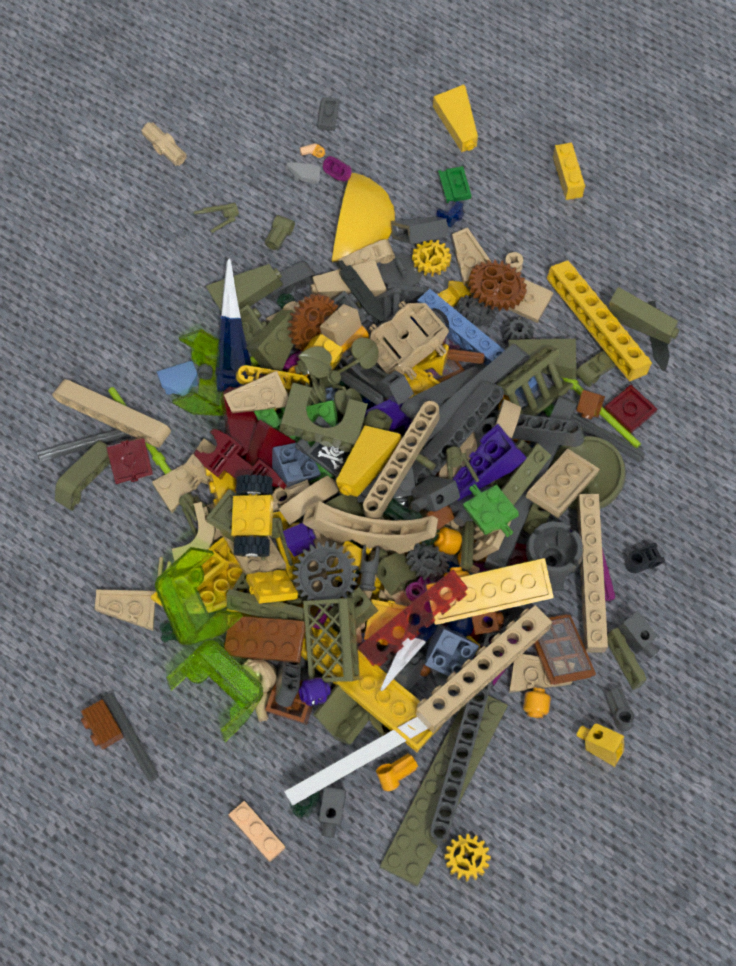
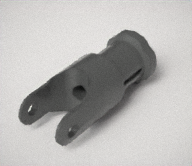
[358,545,380,591]

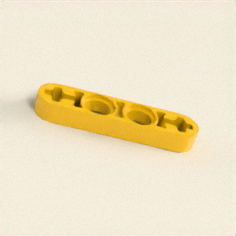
[236,365,309,392]

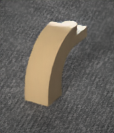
[279,476,340,525]
[172,502,216,570]

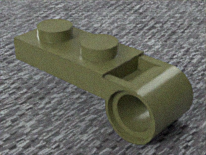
[576,351,616,387]

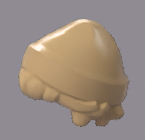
[240,659,277,694]

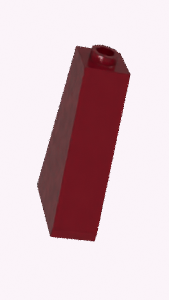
[221,386,259,460]
[245,420,296,469]

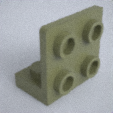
[314,685,369,745]

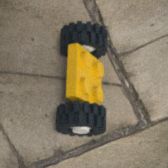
[231,475,273,557]

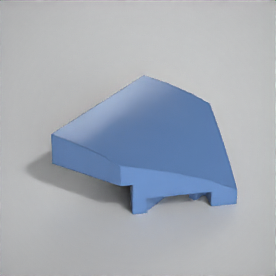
[157,361,198,399]

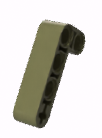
[55,441,110,511]

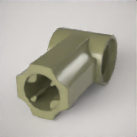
[265,215,295,251]

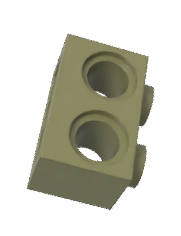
[329,587,378,629]

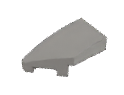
[285,163,321,184]

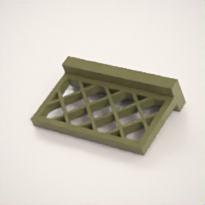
[227,572,315,622]
[303,597,360,682]

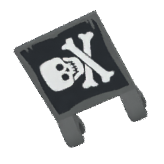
[295,416,351,478]

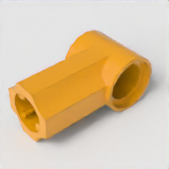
[376,753,418,791]

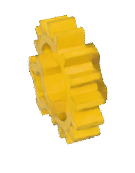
[412,240,451,277]
[444,834,491,882]

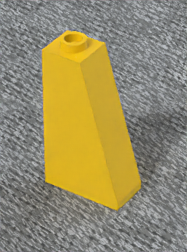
[433,84,478,152]
[336,426,402,497]

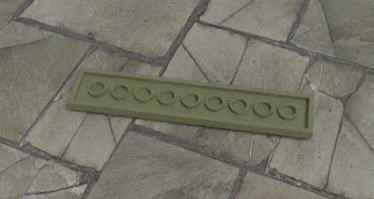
[380,695,508,887]

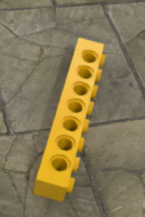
[547,261,652,382]

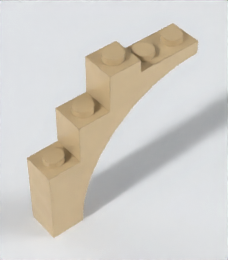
[303,501,438,554]

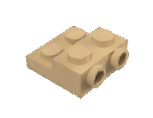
[473,520,512,561]

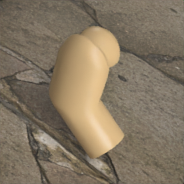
[254,692,271,722]

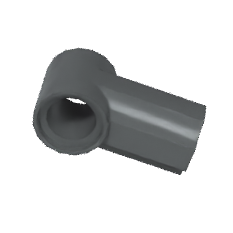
[605,688,635,732]

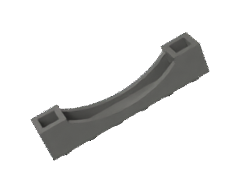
[340,347,414,405]

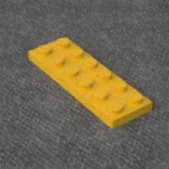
[426,558,554,625]

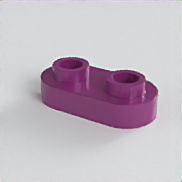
[323,156,352,182]

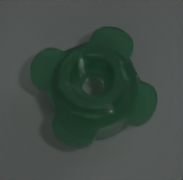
[160,622,181,643]

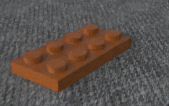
[223,616,305,663]

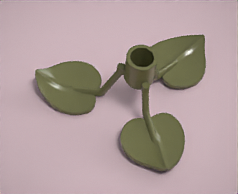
[298,337,379,417]

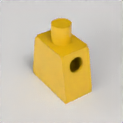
[304,334,343,370]
[576,723,624,767]

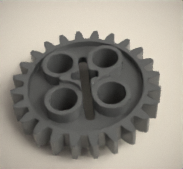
[293,541,359,607]

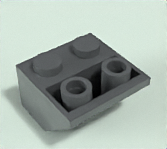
[372,645,426,691]

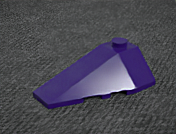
[453,424,527,501]

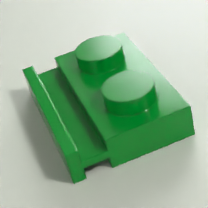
[438,166,471,203]

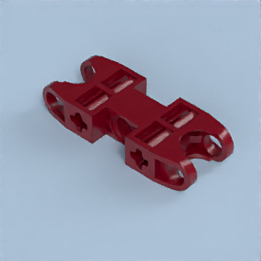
[193,428,287,496]

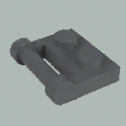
[373,287,402,330]

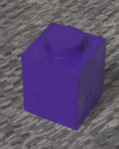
[283,523,317,557]

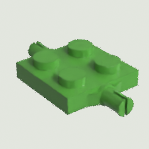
[463,484,519,537]

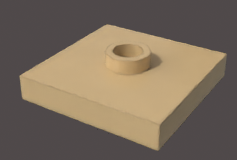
[508,280,554,323]

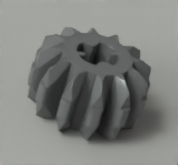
[502,316,534,344]

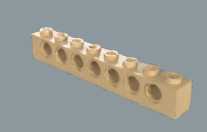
[576,494,608,653]
[416,605,552,733]

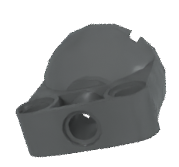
[526,521,584,591]

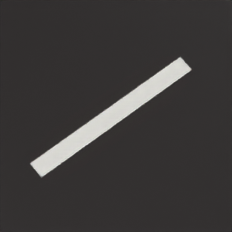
[284,717,428,806]

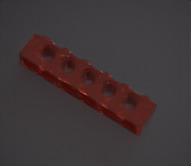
[358,570,469,667]

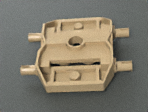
[369,301,449,380]

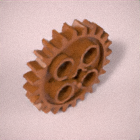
[468,259,527,311]
[287,294,338,352]

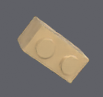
[320,304,362,347]

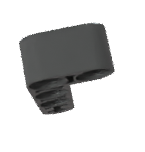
[266,656,302,707]

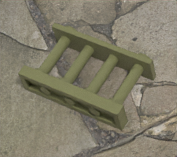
[496,346,573,416]
[486,439,552,506]

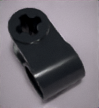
[625,543,665,573]

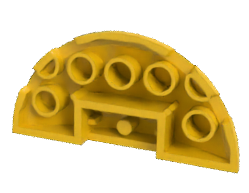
[332,173,395,262]
[150,537,246,615]

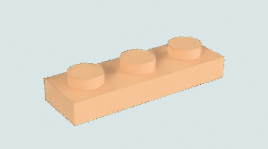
[228,801,285,862]

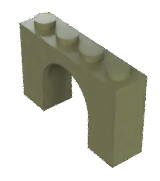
[279,383,368,452]

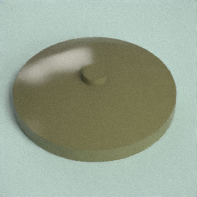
[550,436,626,511]

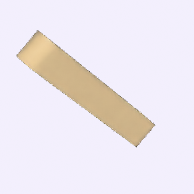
[53,379,171,447]
[363,401,440,519]

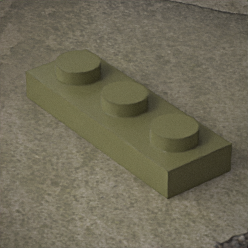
[607,628,647,690]

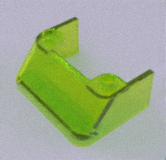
[172,328,238,416]
[155,547,243,645]
[166,640,264,742]

